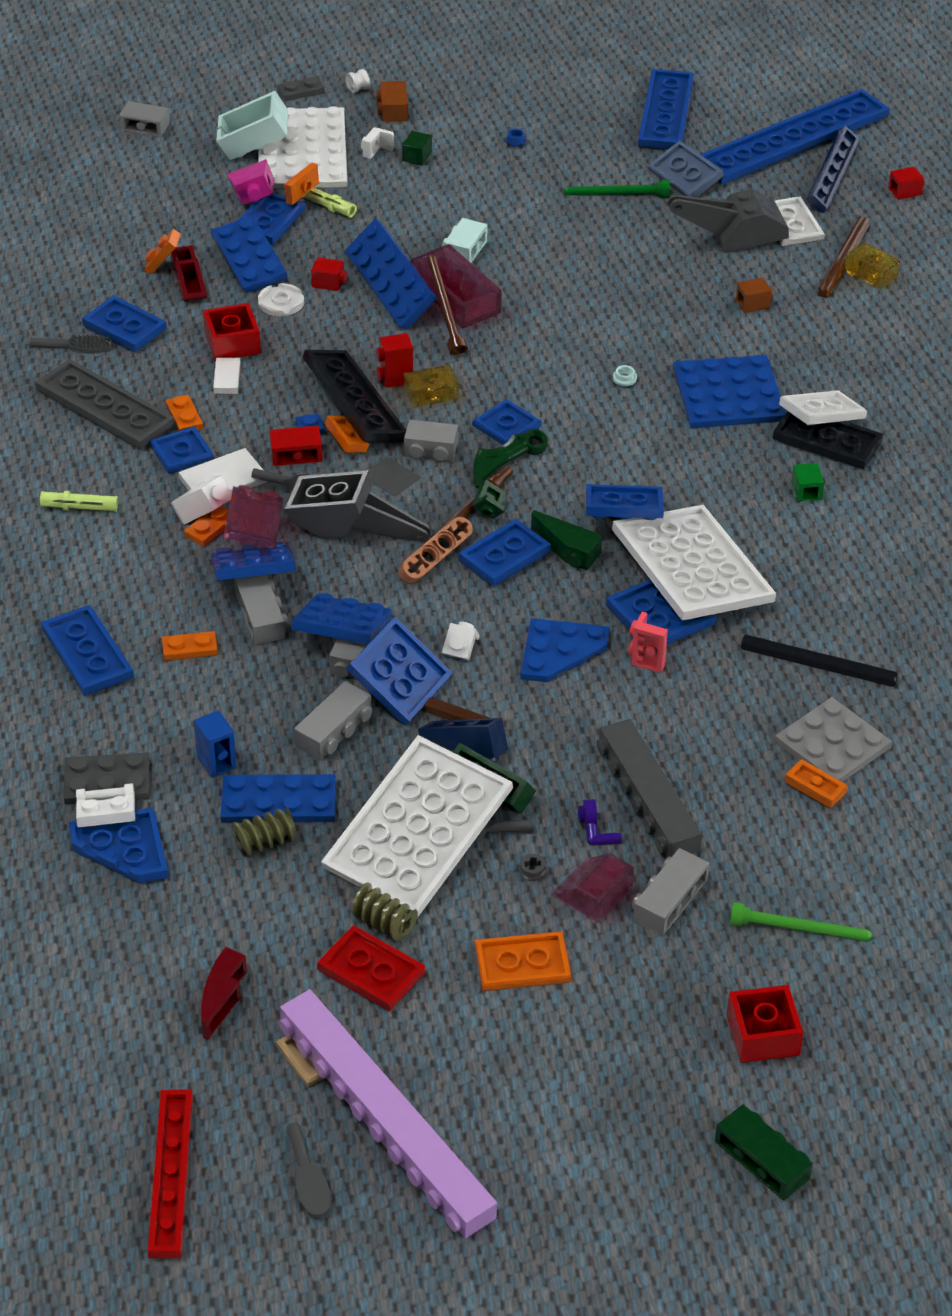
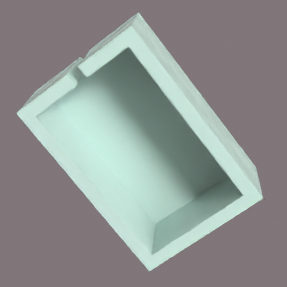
[216,91,288,160]

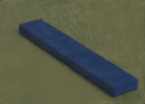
[806,125,860,213]

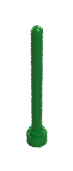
[563,180,670,198]

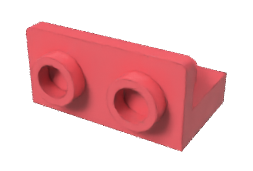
[628,612,668,673]

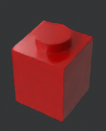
[888,166,925,200]
[311,257,348,291]

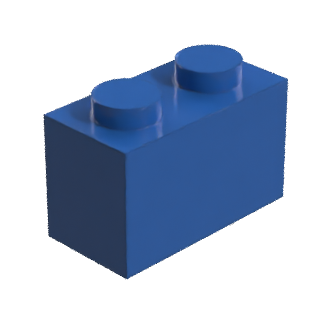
[194,710,237,778]

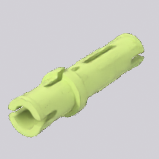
[303,188,357,218]
[40,491,118,512]

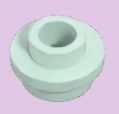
[613,365,637,386]

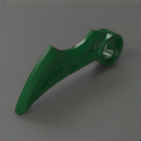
[473,429,548,488]

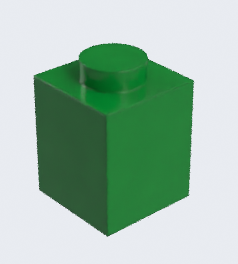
[791,463,824,502]

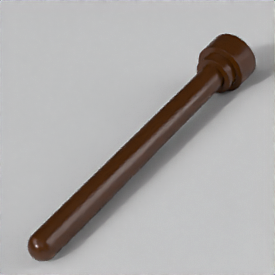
[427,255,468,355]

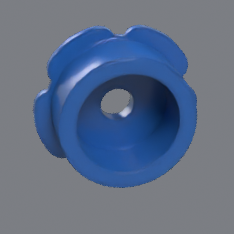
[505,129,526,146]

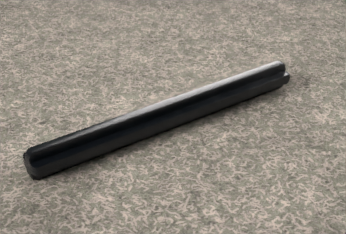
[741,634,898,687]

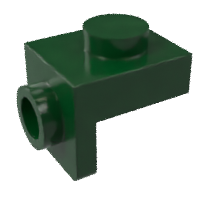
[472,480,506,519]

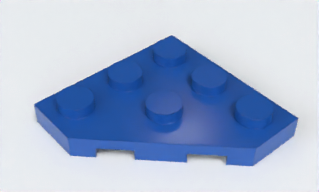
[520,618,610,682]
[68,807,169,883]

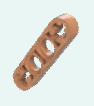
[398,517,473,583]

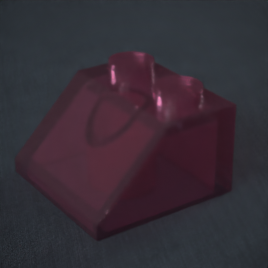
[551,853,634,923]

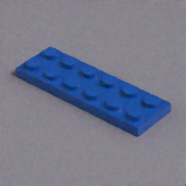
[638,69,694,149]
[345,218,438,330]

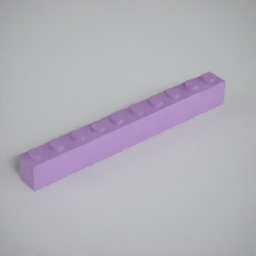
[278,989,497,1239]

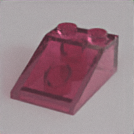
[223,485,283,549]

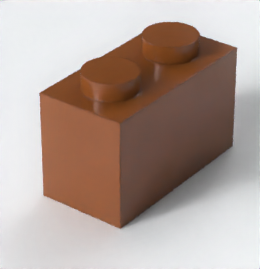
[376,81,408,122]

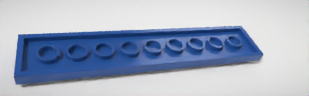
[700,89,890,184]

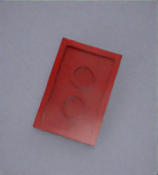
[317,925,425,1012]

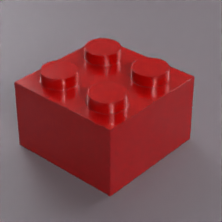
[203,303,261,361]
[726,985,804,1063]

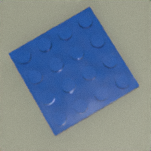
[673,355,786,428]

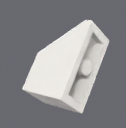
[170,475,234,524]

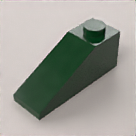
[531,510,602,571]

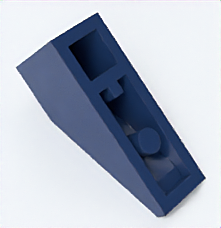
[418,718,508,761]

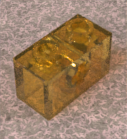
[844,242,900,289]
[404,365,459,408]

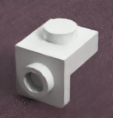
[361,127,394,159]
[442,622,479,661]

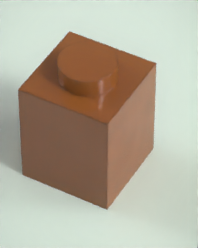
[736,278,774,313]

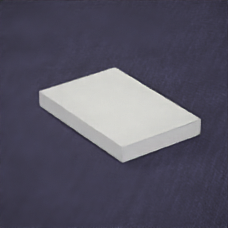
[775,197,825,246]
[779,390,867,425]
[178,448,268,495]

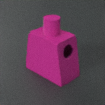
[227,159,275,204]

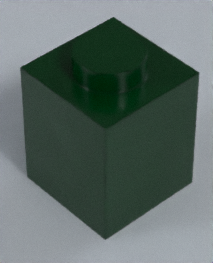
[402,131,432,166]

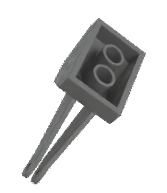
[668,189,789,253]
[285,470,431,543]

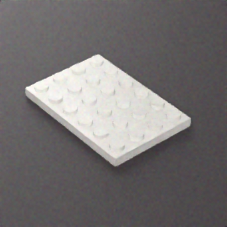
[259,106,347,189]
[612,505,776,620]
[321,735,513,918]

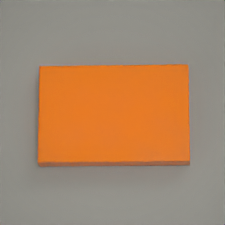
[475,931,572,991]

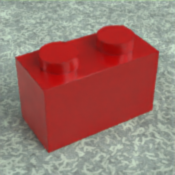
[376,333,414,388]
[269,426,323,466]

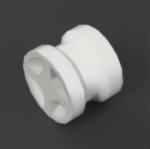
[346,69,370,94]

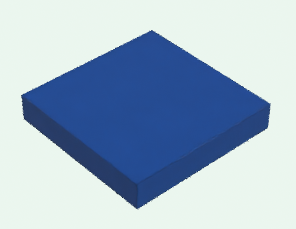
[472,399,541,445]
[149,426,214,474]

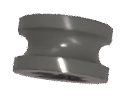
[520,854,546,881]

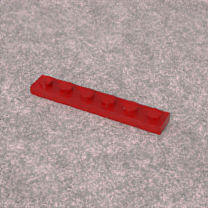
[148,1090,193,1259]

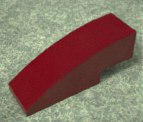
[170,245,207,302]
[201,946,247,1040]

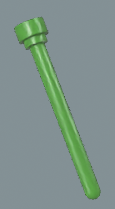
[730,902,872,941]

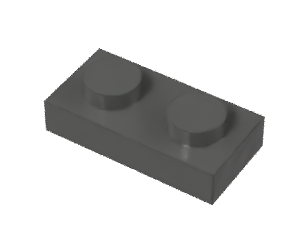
[277,77,324,101]

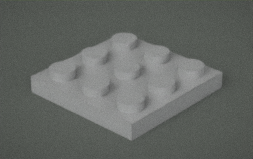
[774,697,893,782]

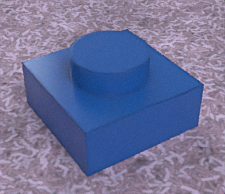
[295,413,325,435]

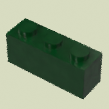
[453,743,536,814]
[715,1104,813,1201]

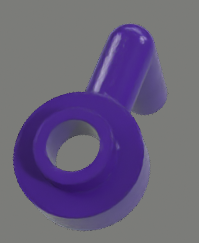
[578,799,622,845]

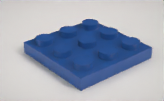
[211,542,296,580]
[606,579,717,645]
[292,593,392,644]
[346,617,453,725]

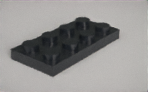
[772,411,883,469]

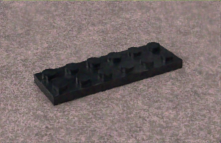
[302,350,406,442]

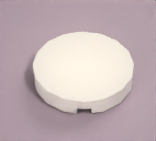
[258,283,304,316]

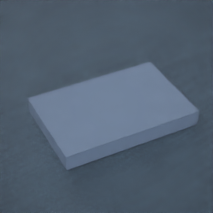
[648,140,724,197]

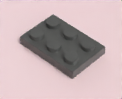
[64,752,150,804]

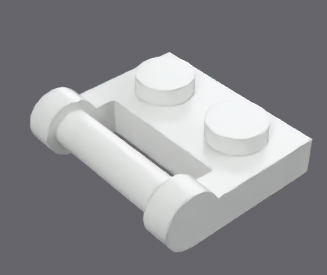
[76,783,135,827]

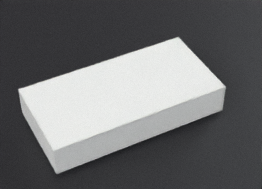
[213,358,240,394]

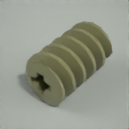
[232,806,295,856]
[352,882,418,941]

